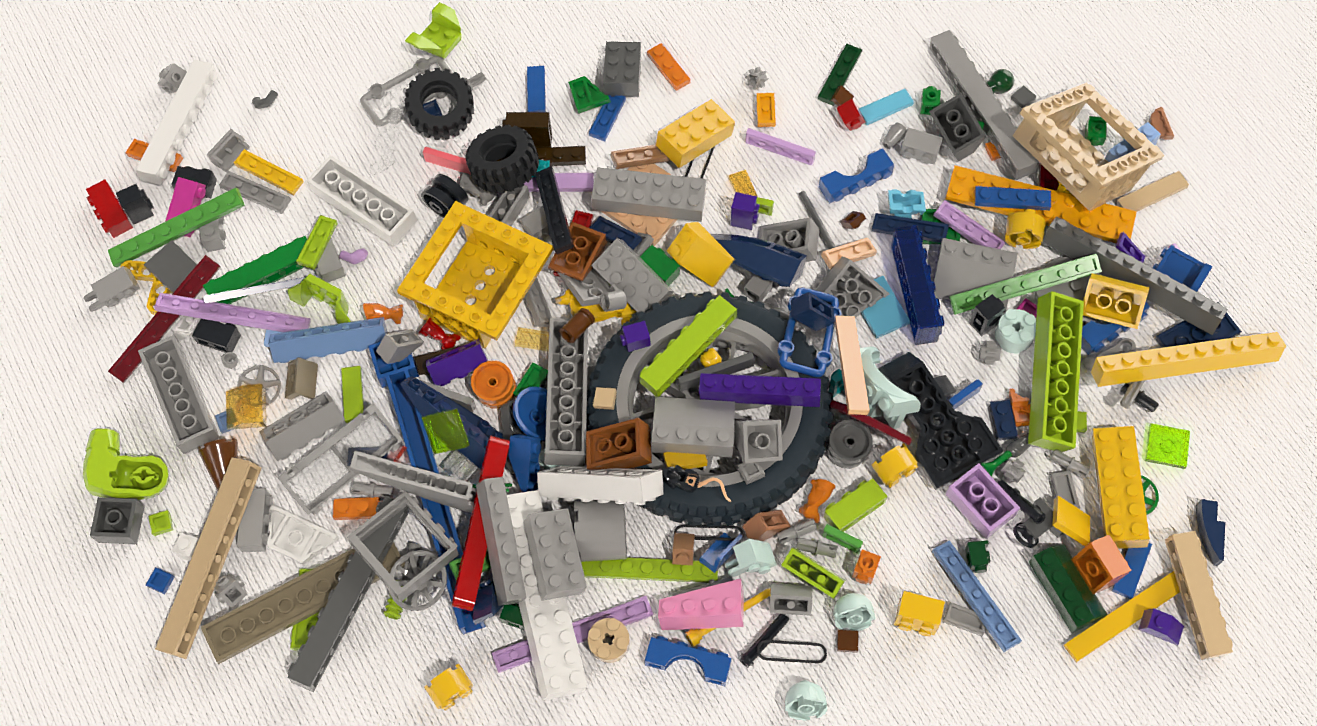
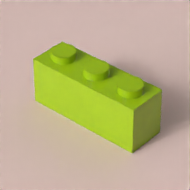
[824,478,888,532]
[781,547,846,599]

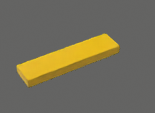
[234,149,304,196]

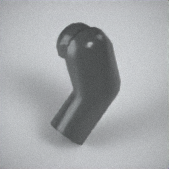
[252,90,278,109]

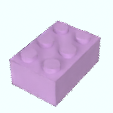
[945,463,1020,539]

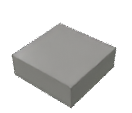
[738,462,765,484]

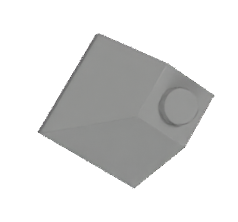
[734,420,783,463]

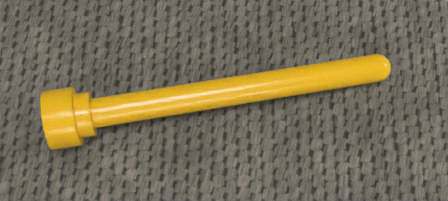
[685,588,770,647]

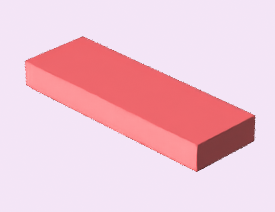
[423,147,471,175]

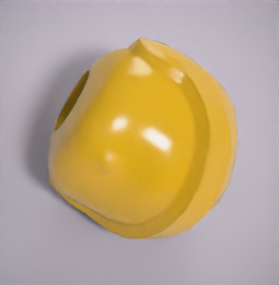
[700,348,722,368]

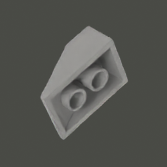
[758,217,819,262]

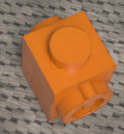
[852,549,881,584]

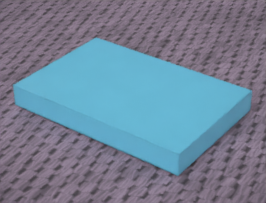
[861,276,910,339]

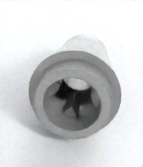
[882,122,907,149]

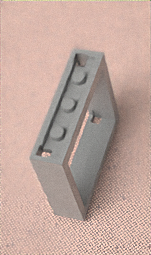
[347,491,459,602]

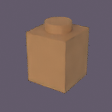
[672,533,695,565]

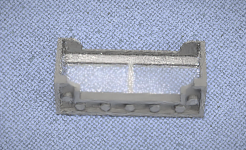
[278,403,403,515]

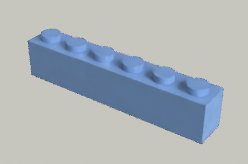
[269,317,388,363]

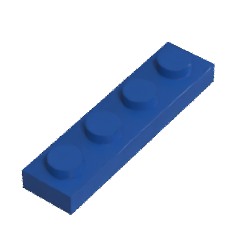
[975,186,1051,211]

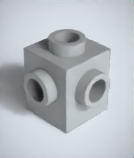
[157,63,187,93]
[214,573,248,608]

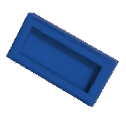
[948,379,983,410]

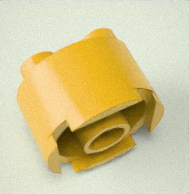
[1005,209,1045,249]
[871,443,918,488]
[424,664,473,711]

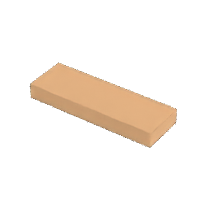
[821,237,877,270]

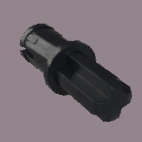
[1120,383,1159,412]

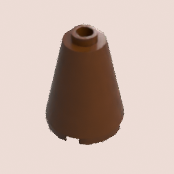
[197,438,238,492]

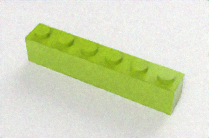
[639,295,737,397]

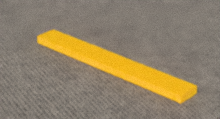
[1063,571,1180,663]

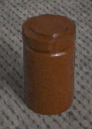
[559,308,595,343]

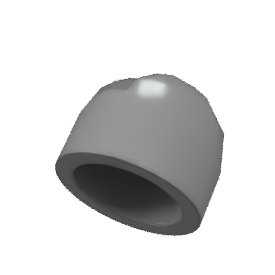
[222,352,238,369]

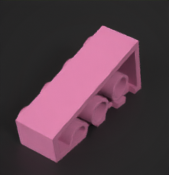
[658,578,744,630]

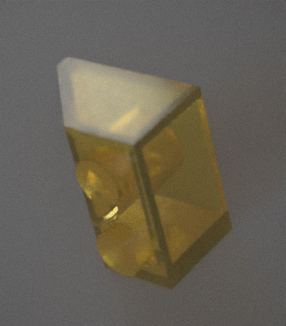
[226,384,267,430]

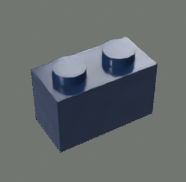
[791,292,835,332]

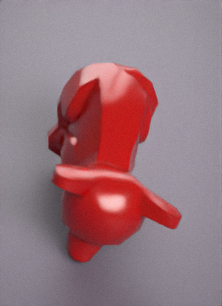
[418,317,461,350]

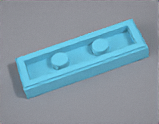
[859,89,914,125]

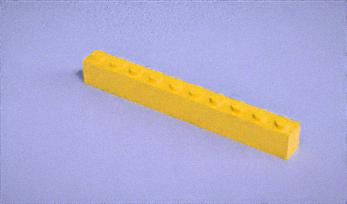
[1091,332,1286,387]

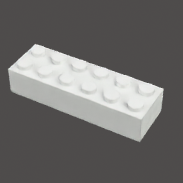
[306,155,417,247]
[537,465,663,505]

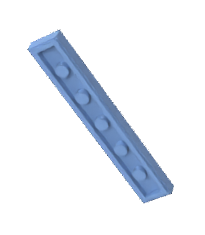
[932,540,1022,652]

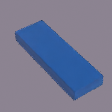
[527,66,546,112]
[589,95,626,142]
[1112,543,1152,599]

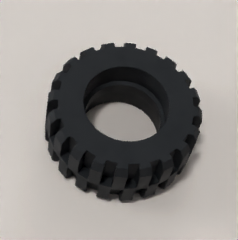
[404,67,474,140]
[465,125,539,193]

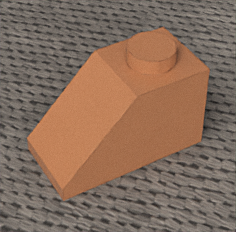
[742,510,791,541]

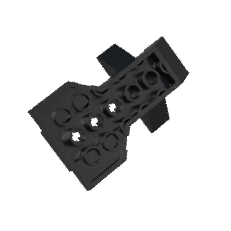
[878,352,1003,490]

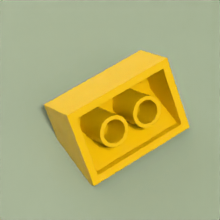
[1083,273,1149,329]

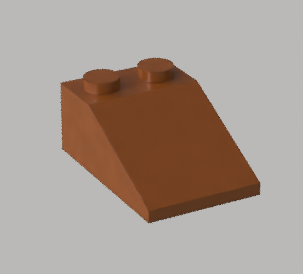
[548,222,606,282]
[586,418,652,470]

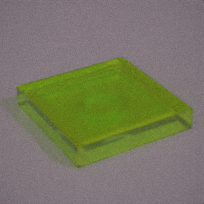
[422,408,470,454]
[1145,423,1190,469]

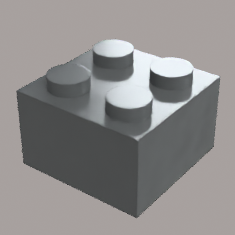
[90,497,145,545]

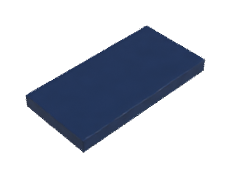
[1155,302,1242,348]

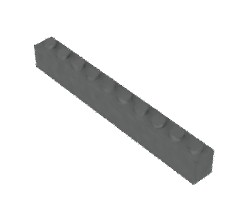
[1043,217,1228,335]
[287,496,410,693]

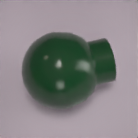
[985,69,1015,94]

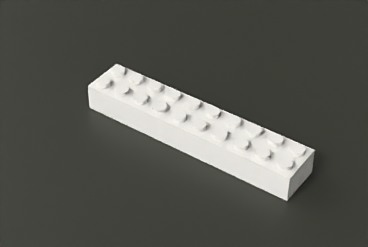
[507,490,588,701]

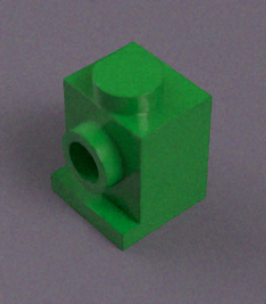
[920,86,941,115]
[1085,116,1107,146]

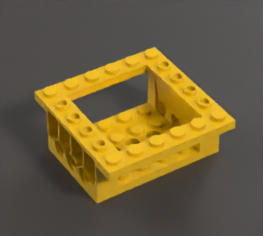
[397,201,554,349]

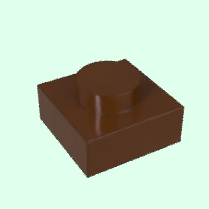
[840,211,866,229]

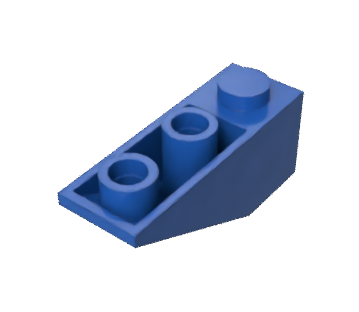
[509,434,541,493]

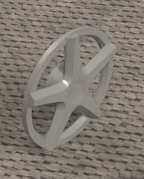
[237,365,281,407]

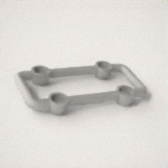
[360,56,453,126]

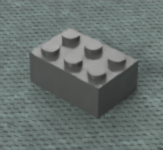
[603,41,642,97]

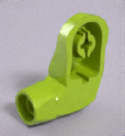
[83,429,169,500]

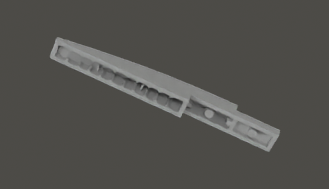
[349,451,548,513]

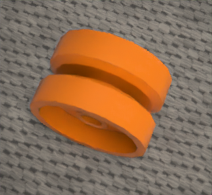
[471,361,517,409]

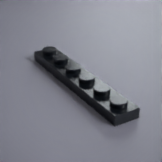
[535,166,574,255]

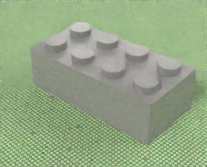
[591,238,674,313]
[523,508,587,601]

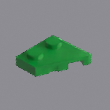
[568,76,611,114]

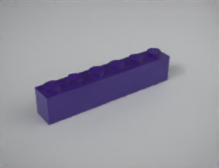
[699,373,821,407]

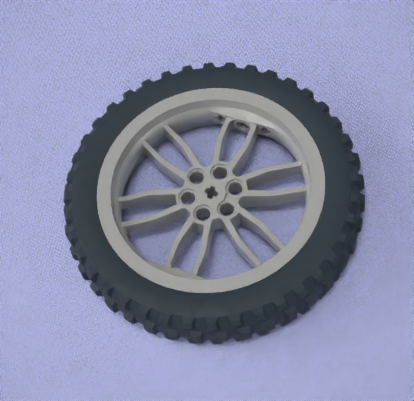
[586,291,833,527]

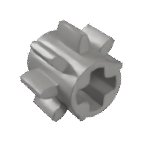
[745,67,769,90]
[979,340,1001,365]
[1001,459,1026,484]

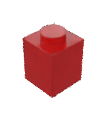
[836,99,865,131]

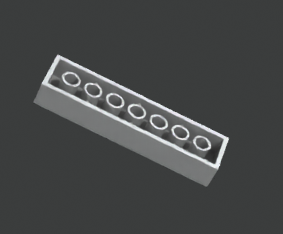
[544,318,588,466]

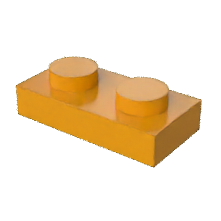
[756,93,776,127]

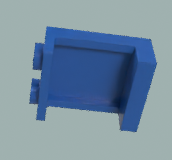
[1152,244,1213,292]

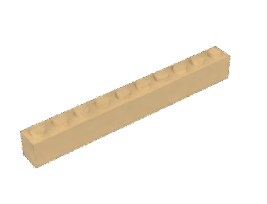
[155,457,262,659]

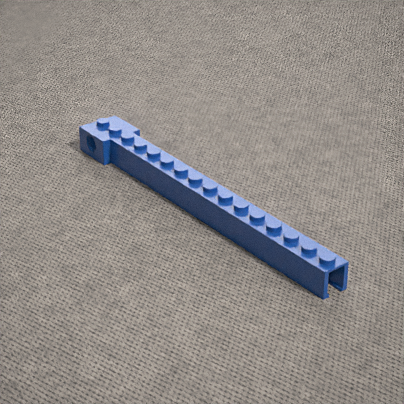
[368,342,486,635]

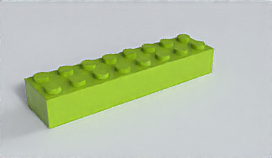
[1028,291,1084,452]

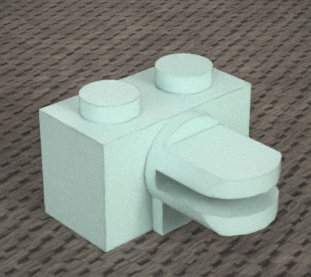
[725,539,777,577]

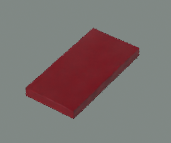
[829,400,912,445]

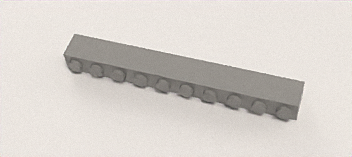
[929,30,1039,180]

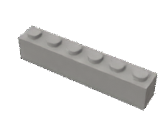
[476,477,526,606]

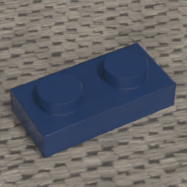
[989,400,1018,441]

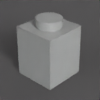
[744,274,773,302]

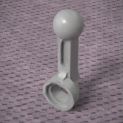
[1083,338,1136,371]

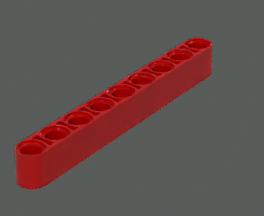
[451,436,510,611]

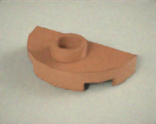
[1149,107,1174,140]

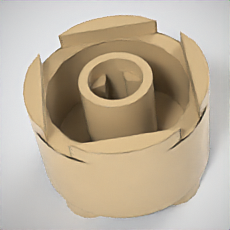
[588,618,630,663]

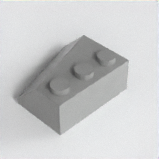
[815,256,890,318]

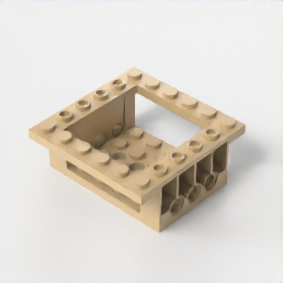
[1013,82,1165,211]

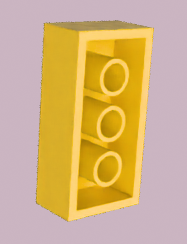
[656,99,735,168]

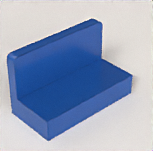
[699,532,743,573]

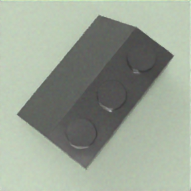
[929,93,986,162]

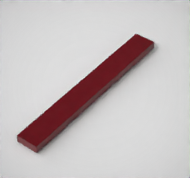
[108,255,221,383]

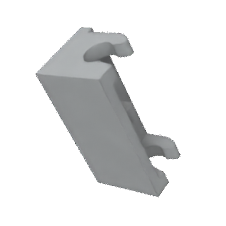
[207,129,250,173]

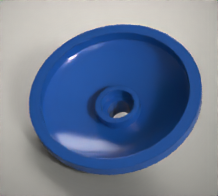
[513,387,547,441]

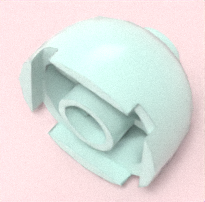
[833,593,876,631]
[785,680,828,721]

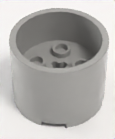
[574,500,627,562]

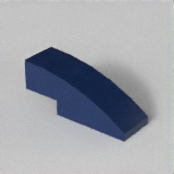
[1196,499,1226,566]

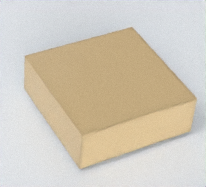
[593,387,617,410]

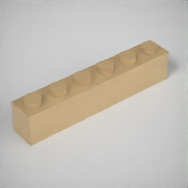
[1165,531,1233,660]

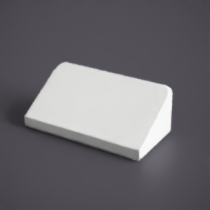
[173,316,201,341]

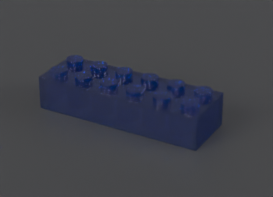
[891,225,945,345]

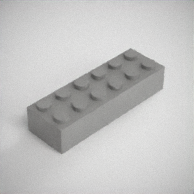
[591,167,707,222]
[138,335,220,454]

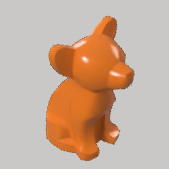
[363,303,404,324]
[799,479,836,524]

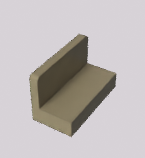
[285,357,318,400]

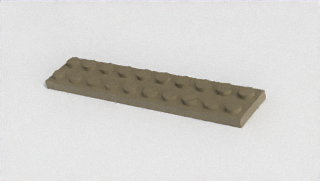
[200,542,405,665]

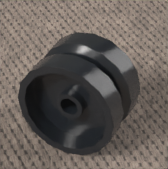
[421,174,469,218]

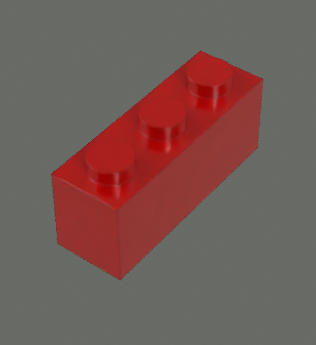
[86,179,133,238]

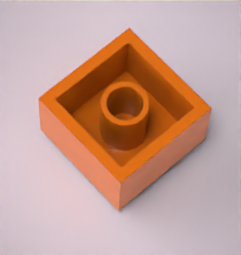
[1071,535,1132,595]

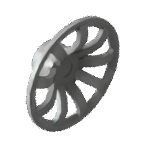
[389,550,447,611]

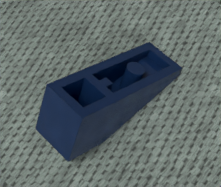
[473,579,504,624]

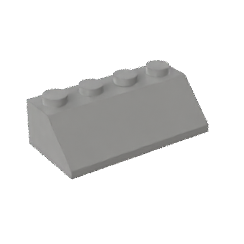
[259,391,345,461]

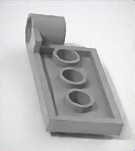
[557,268,627,312]

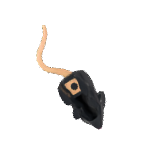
[660,465,731,502]

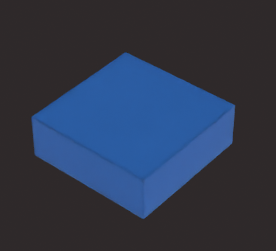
[145,567,175,595]

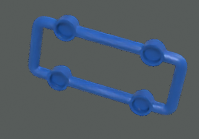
[777,287,842,377]

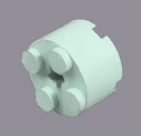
[995,309,1036,354]

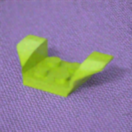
[405,2,462,59]
[287,274,351,324]

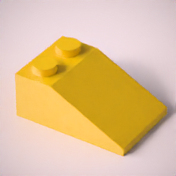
[666,222,735,287]

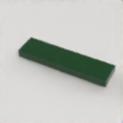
[818,43,863,106]

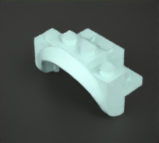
[860,346,921,429]

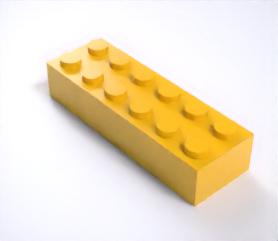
[1092,426,1150,549]

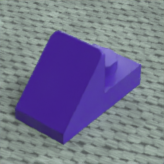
[1116,232,1145,263]

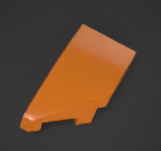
[1009,388,1031,427]

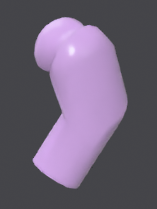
[339,248,368,264]

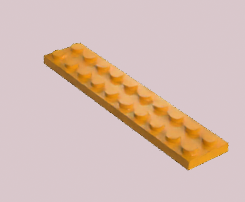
[945,165,1137,244]

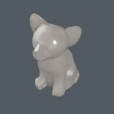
[460,173,498,206]

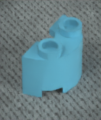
[887,189,926,218]

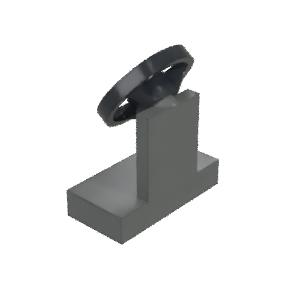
[1013,497,1064,548]

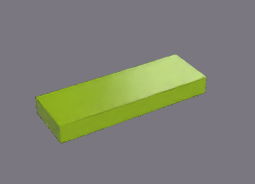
[296,215,338,270]
[341,366,364,423]

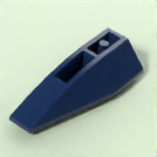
[711,234,807,287]
[400,376,504,470]

